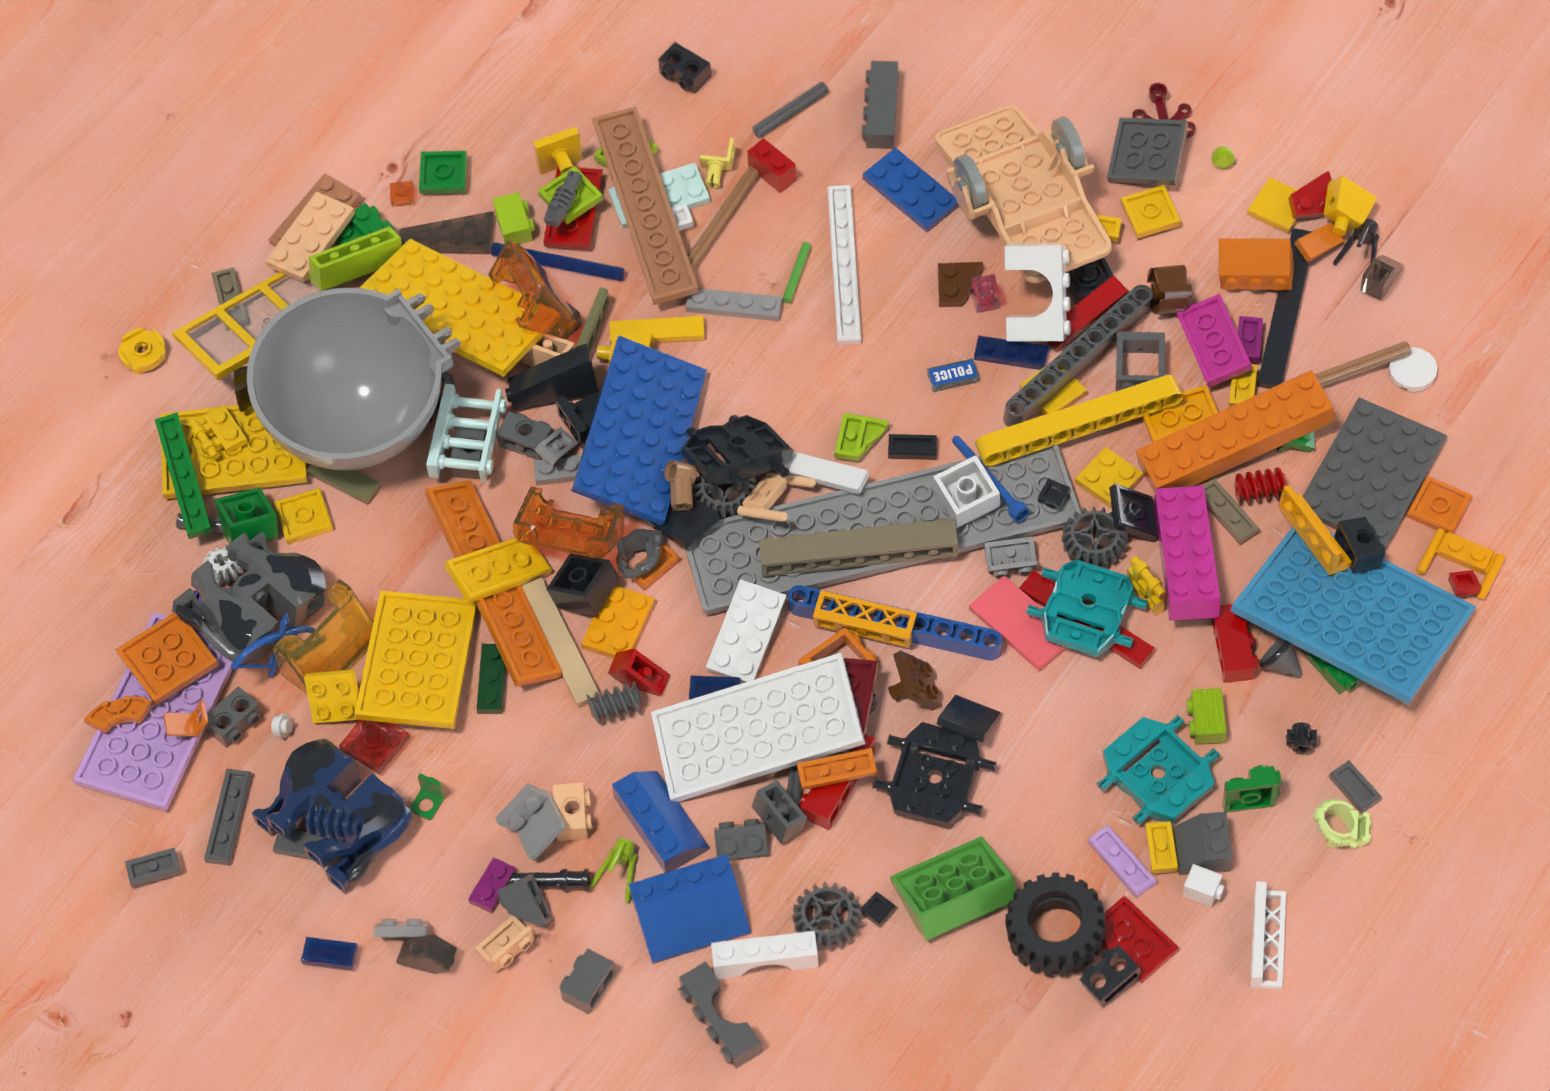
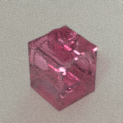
[971,274,1000,313]

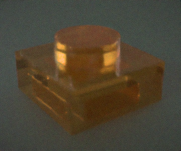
[390,181,415,207]

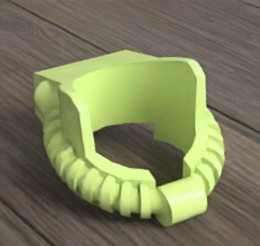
[1314,799,1372,849]

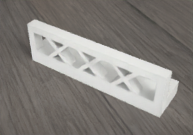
[1250,881,1286,990]

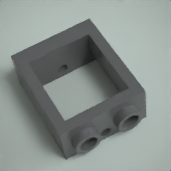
[1116,332,1165,391]

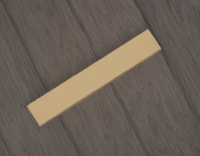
[522,577,600,708]

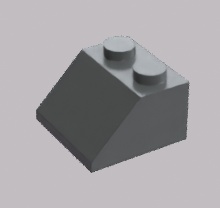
[1173,812,1232,875]

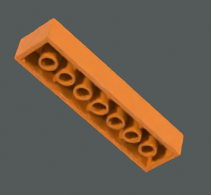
[1136,370,1335,493]

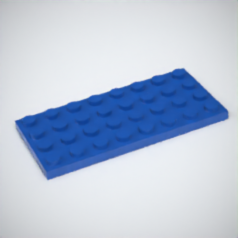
[571,336,707,526]

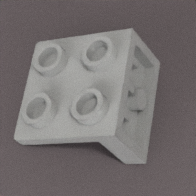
[496,783,565,860]

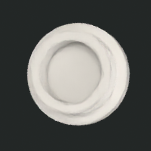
[271,713,293,739]

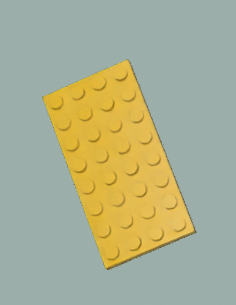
[360,239,560,377]

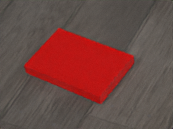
[1102,895,1179,984]

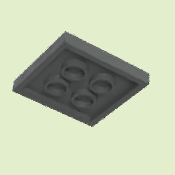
[1107,118,1188,185]

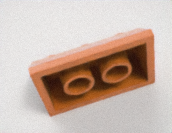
[1218,238,1294,291]

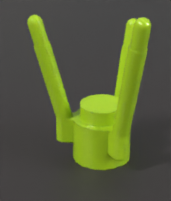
[590,838,638,904]

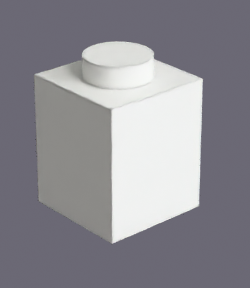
[1183,864,1225,908]

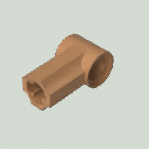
[664,460,697,511]

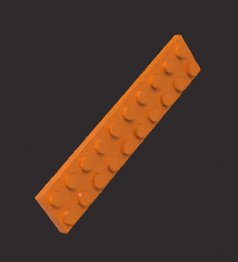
[425,480,562,687]

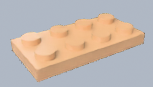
[265,192,355,283]

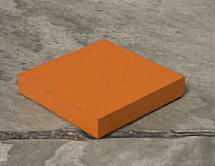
[1407,476,1472,533]

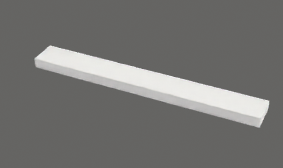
[828,185,861,345]

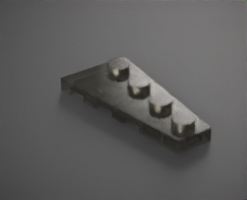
[399,211,494,254]

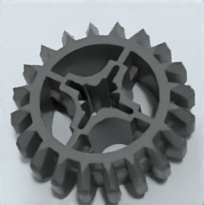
[693,461,757,519]
[1062,506,1128,569]
[792,882,862,951]

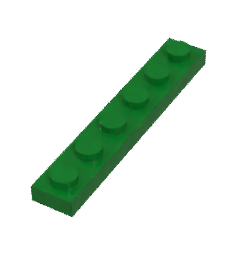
[154,412,212,539]

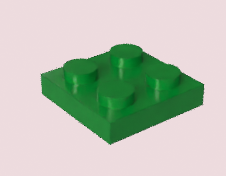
[419,150,467,194]

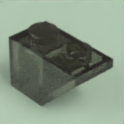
[1360,255,1404,301]

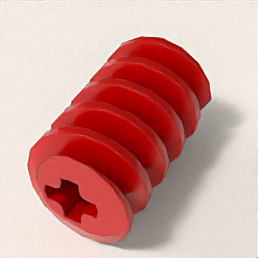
[1234,467,1287,505]

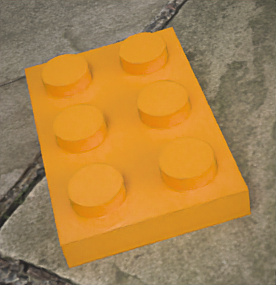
[1142,385,1218,442]
[581,586,655,659]

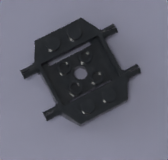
[682,414,793,491]
[872,722,997,828]

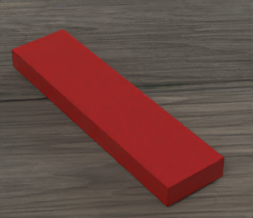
[1047,275,1129,352]

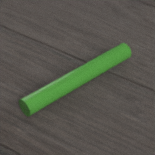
[782,242,811,304]

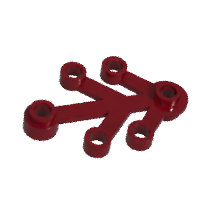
[1132,83,1196,138]

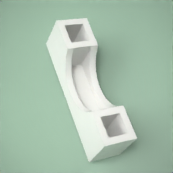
[711,931,818,979]

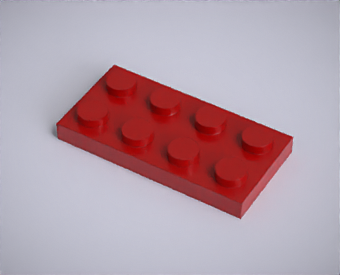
[543,166,603,250]

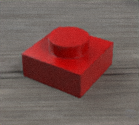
[1448,570,1481,596]

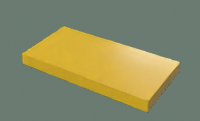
[444,533,552,603]

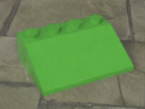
[890,836,1016,941]

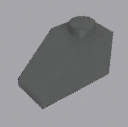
[497,874,554,927]

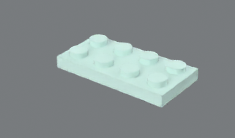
[608,163,710,230]

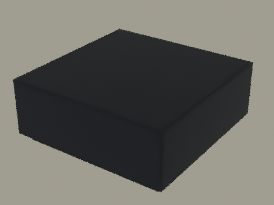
[1038,478,1070,510]
[861,891,896,928]

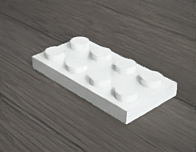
[706,579,786,683]

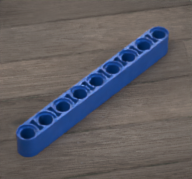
[788,585,1002,661]

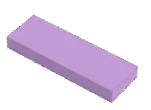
[1088,826,1157,899]

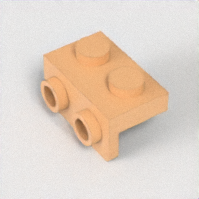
[475,915,535,972]

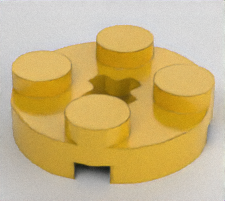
[118,328,166,374]

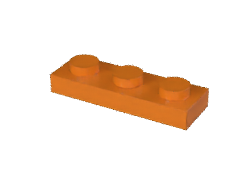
[797,748,877,790]

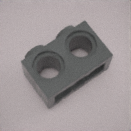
[205,686,263,748]

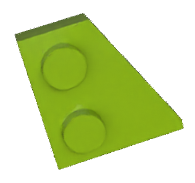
[834,413,889,462]

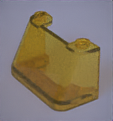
[273,579,374,694]

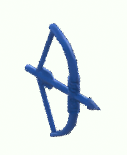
[231,613,322,678]

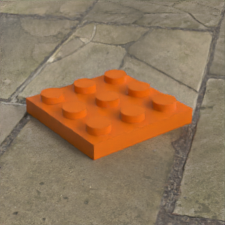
[115,613,219,705]

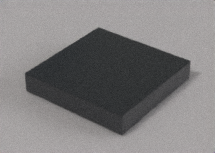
[1109,483,1158,541]
[936,694,1001,742]

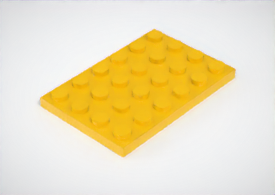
[160,405,308,499]
[354,590,478,729]

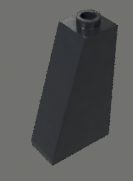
[505,344,599,411]

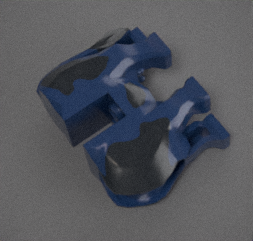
[252,739,412,894]

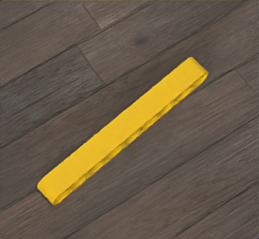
[975,375,1184,466]

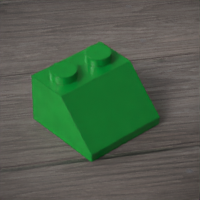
[214,487,278,544]

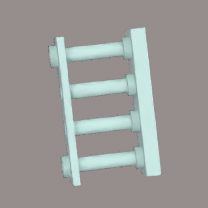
[426,384,506,483]

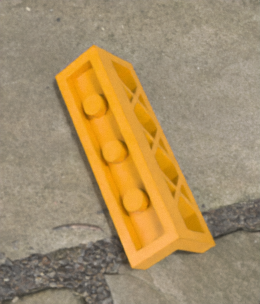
[1278,485,1352,575]
[813,590,917,648]

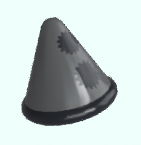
[1259,638,1302,678]

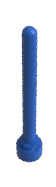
[952,436,1030,523]

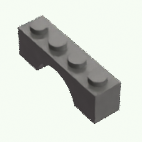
[678,961,763,1068]

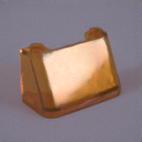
[488,241,576,339]
[513,486,625,559]

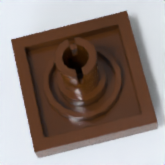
[888,650,941,710]

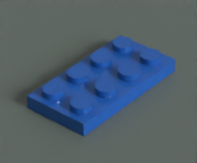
[862,147,959,232]

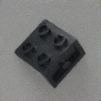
[555,392,600,449]

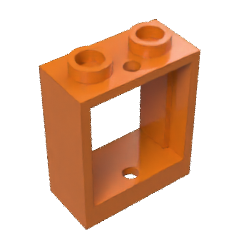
[798,627,877,666]

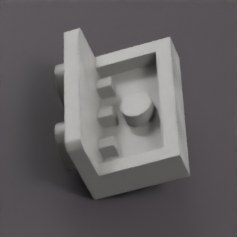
[984,537,1038,576]

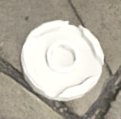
[1389,347,1438,392]

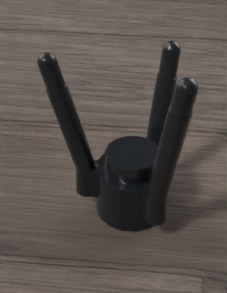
[1333,218,1380,267]

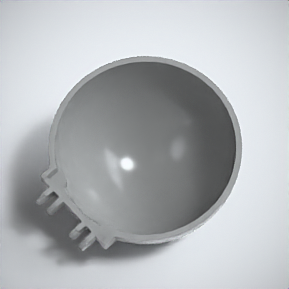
[247,288,461,471]

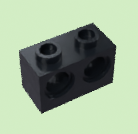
[658,42,712,94]
[1079,945,1142,1008]

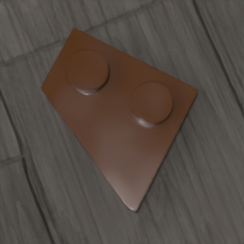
[938,262,983,307]

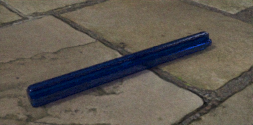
[491,242,625,281]

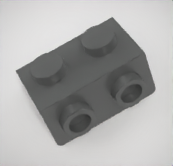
[714,818,768,859]

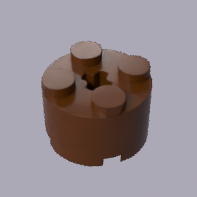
[1147,265,1192,314]

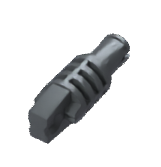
[544,170,582,227]

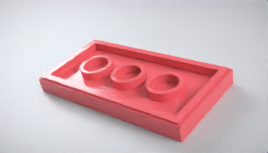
[969,575,1067,671]

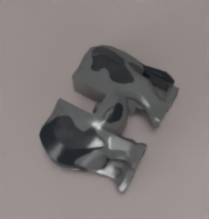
[172,532,326,664]

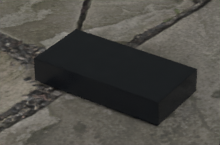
[888,434,937,460]

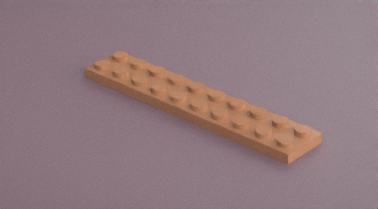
[592,106,699,305]

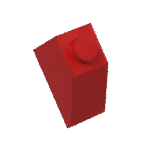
[608,648,670,696]

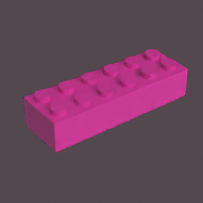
[1154,486,1220,620]

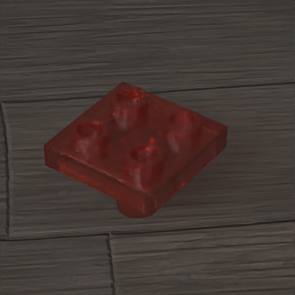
[339,720,410,775]

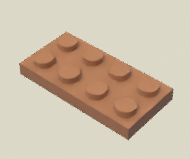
[269,173,362,247]

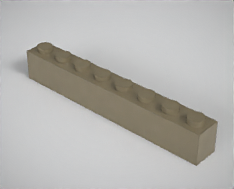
[759,518,958,577]

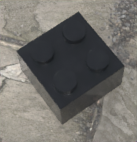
[546,553,620,616]

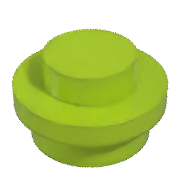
[1211,146,1235,168]

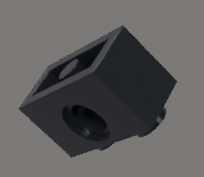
[1334,517,1386,574]

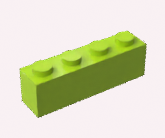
[308,226,402,291]

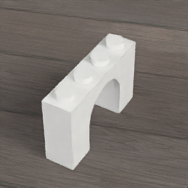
[1005,243,1071,341]

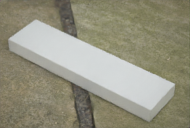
[773,451,869,494]

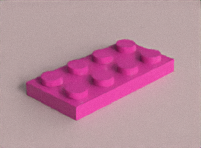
[1176,294,1253,388]

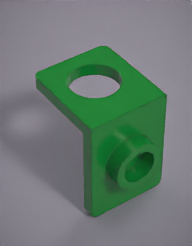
[409,773,445,820]

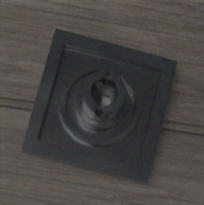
[1066,257,1113,305]

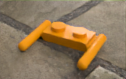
[1416,528,1505,600]

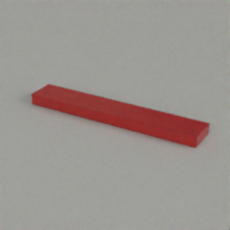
[1019,570,1155,669]

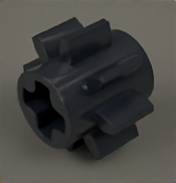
[1286,722,1317,754]

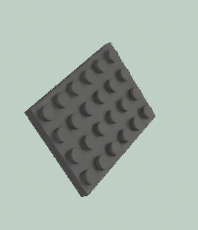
[1303,397,1447,551]

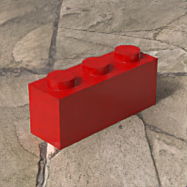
[1211,604,1258,683]

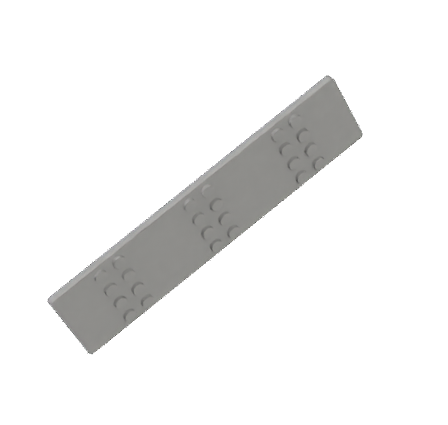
[685,445,1081,615]

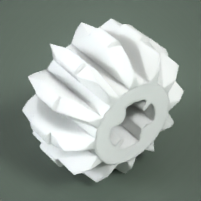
[202,545,244,586]

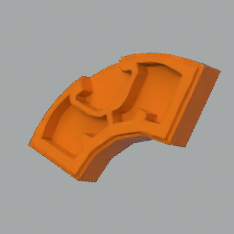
[84,696,154,734]

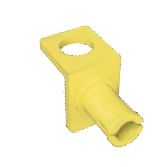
[699,138,735,189]

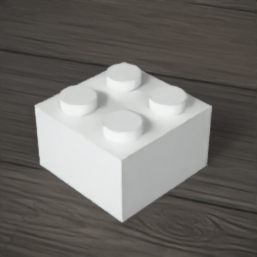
[933,455,1000,528]

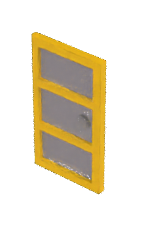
[172,272,333,381]

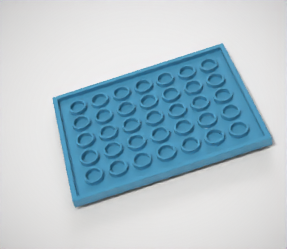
[1231,527,1476,705]

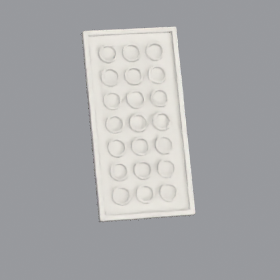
[651,653,865,802]

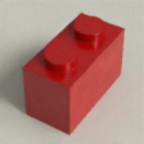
[747,138,797,193]

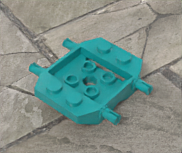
[1026,559,1148,657]
[1096,715,1220,825]

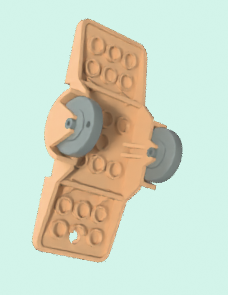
[935,106,1112,283]

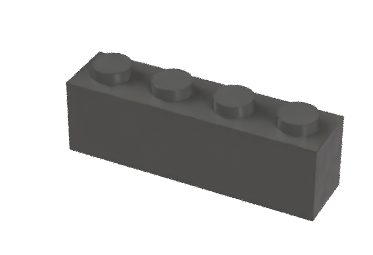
[862,61,899,149]

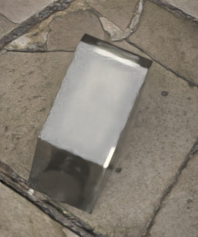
[396,934,457,974]

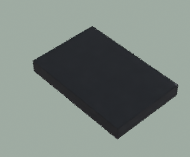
[639,497,721,549]

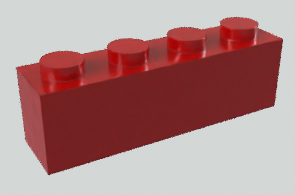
[799,734,876,830]

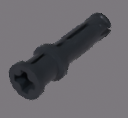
[511,869,590,892]

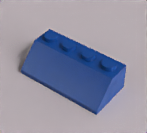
[612,771,710,873]

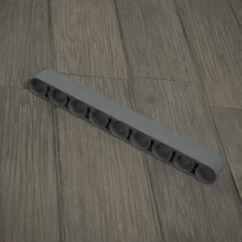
[1003,285,1153,427]

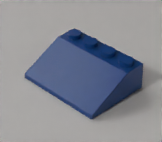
[628,854,751,964]

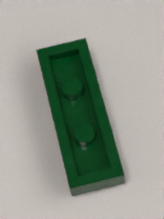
[476,644,506,714]

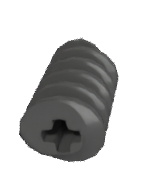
[586,681,641,724]

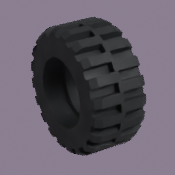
[1005,873,1106,977]

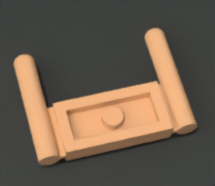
[737,472,816,522]

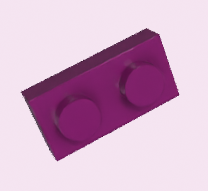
[1238,316,1263,363]
[468,857,517,913]

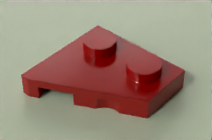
[1288,171,1332,219]

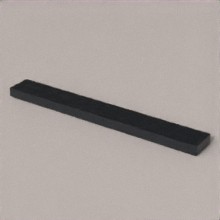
[1257,228,1313,389]

